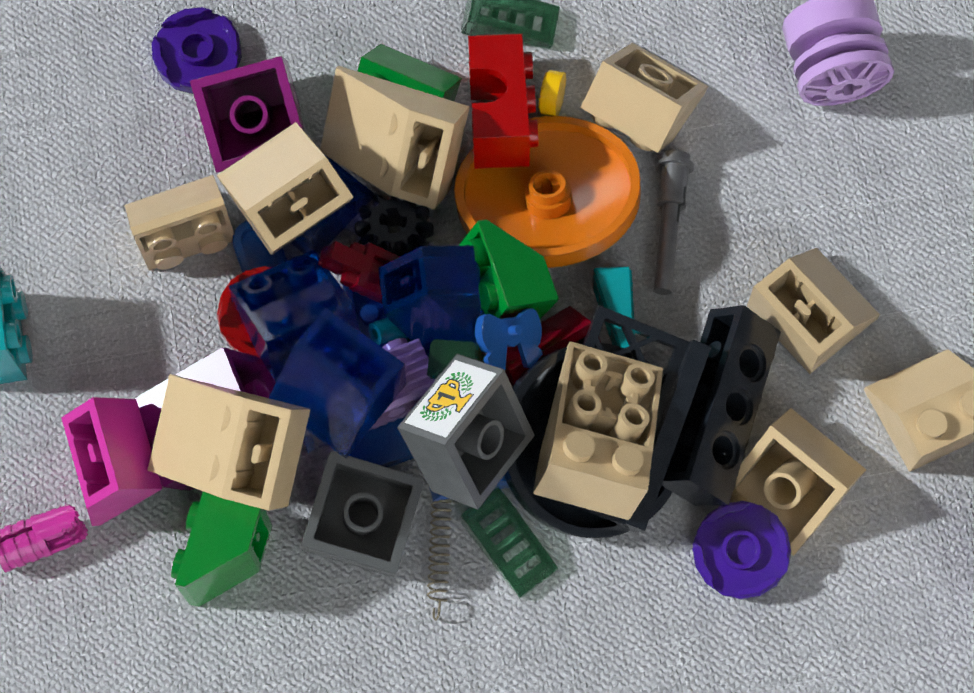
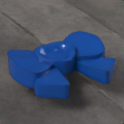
[475,308,542,370]

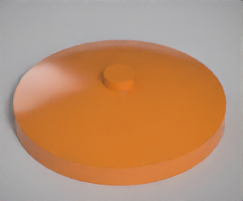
[454,116,641,268]

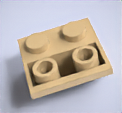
[217,122,353,255]
[124,175,234,270]
[747,248,880,374]

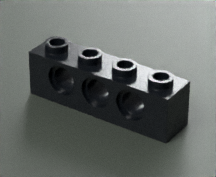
[662,305,781,506]

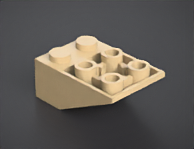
[320,66,470,209]
[533,341,663,520]
[148,374,310,511]

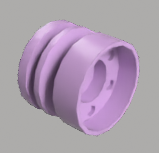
[782,0,894,106]

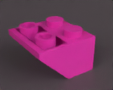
[61,397,163,526]

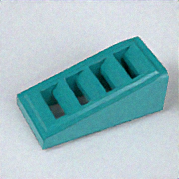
[592,267,635,348]

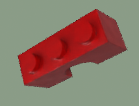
[468,34,539,169]

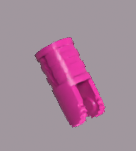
[0,505,88,573]

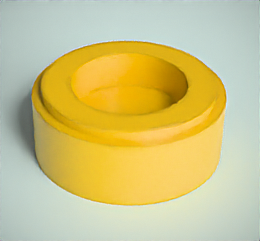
[538,70,566,116]

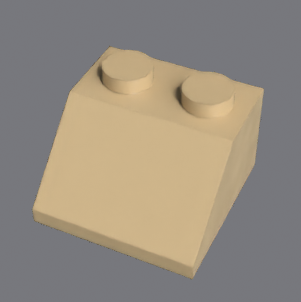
[580,42,708,153]
[864,349,974,472]
[730,408,867,556]

